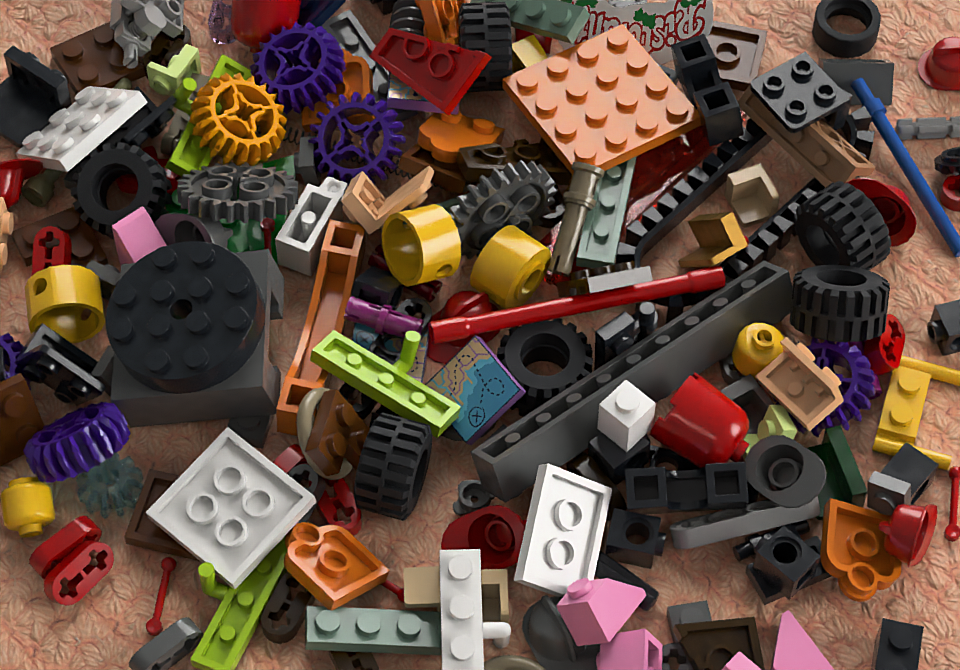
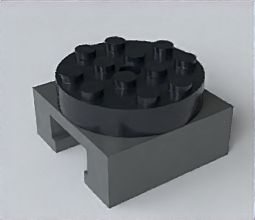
[106,241,285,428]

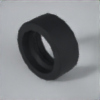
[812,0,881,58]

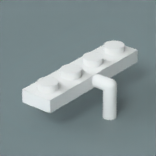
[439,549,511,670]

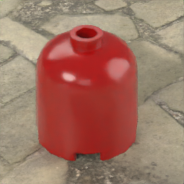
[230,0,301,53]
[649,372,750,468]

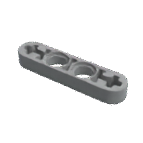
[670,496,821,549]

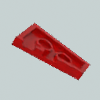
[369,28,492,116]

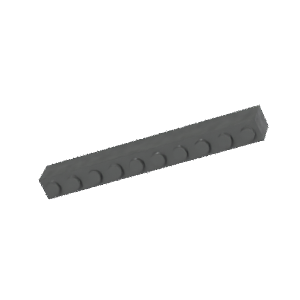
[470,261,793,503]

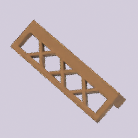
[738,76,876,188]

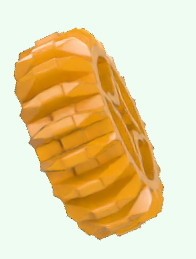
[189,72,287,166]

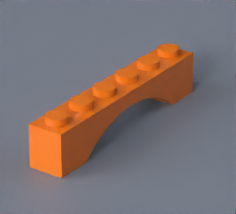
[276,219,366,436]

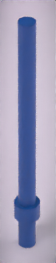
[851,78,960,257]

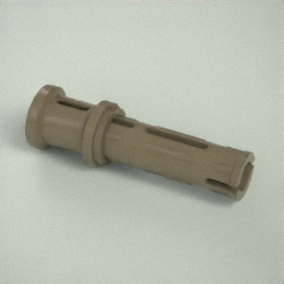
[547,162,605,277]

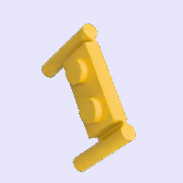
[872,355,960,471]

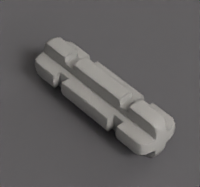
[895,116,960,140]

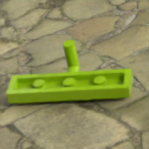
[165,54,252,177]
[310,330,461,438]
[190,535,288,670]

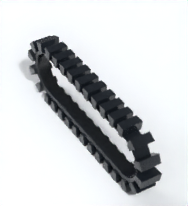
[616,88,875,324]

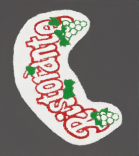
[558,0,714,65]

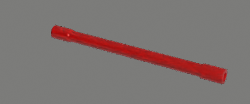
[428,265,725,345]

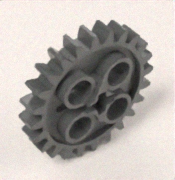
[449,160,557,259]
[177,162,298,223]

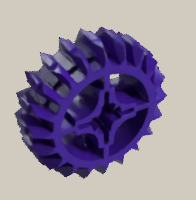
[249,21,346,115]
[308,92,406,186]
[772,337,875,437]
[23,402,131,483]

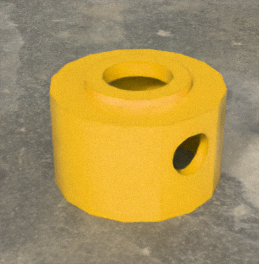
[382,204,461,287]
[470,225,551,309]
[24,265,105,344]

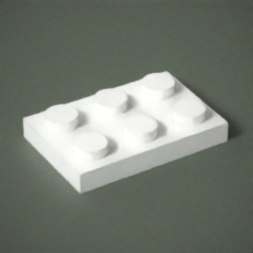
[514,463,612,597]

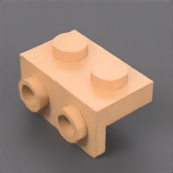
[755,337,844,432]

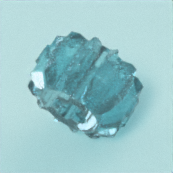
[76,452,143,520]

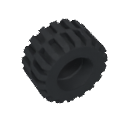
[458,2,512,92]
[71,142,172,240]
[794,181,891,270]
[790,265,890,342]
[497,318,593,417]
[354,413,432,521]

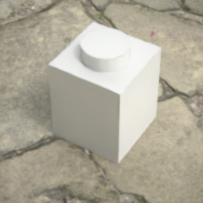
[597,380,656,452]

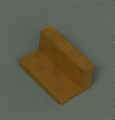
[678,212,748,268]

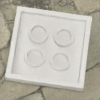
[15,86,148,172]
[146,427,316,589]

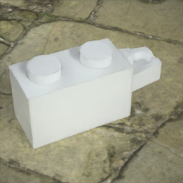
[275,176,348,276]

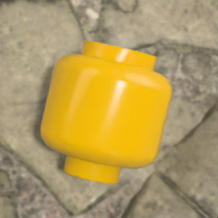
[732,323,784,379]
[0,477,55,538]

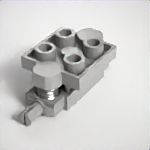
[110,0,184,68]

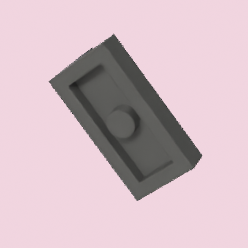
[818,58,894,105]

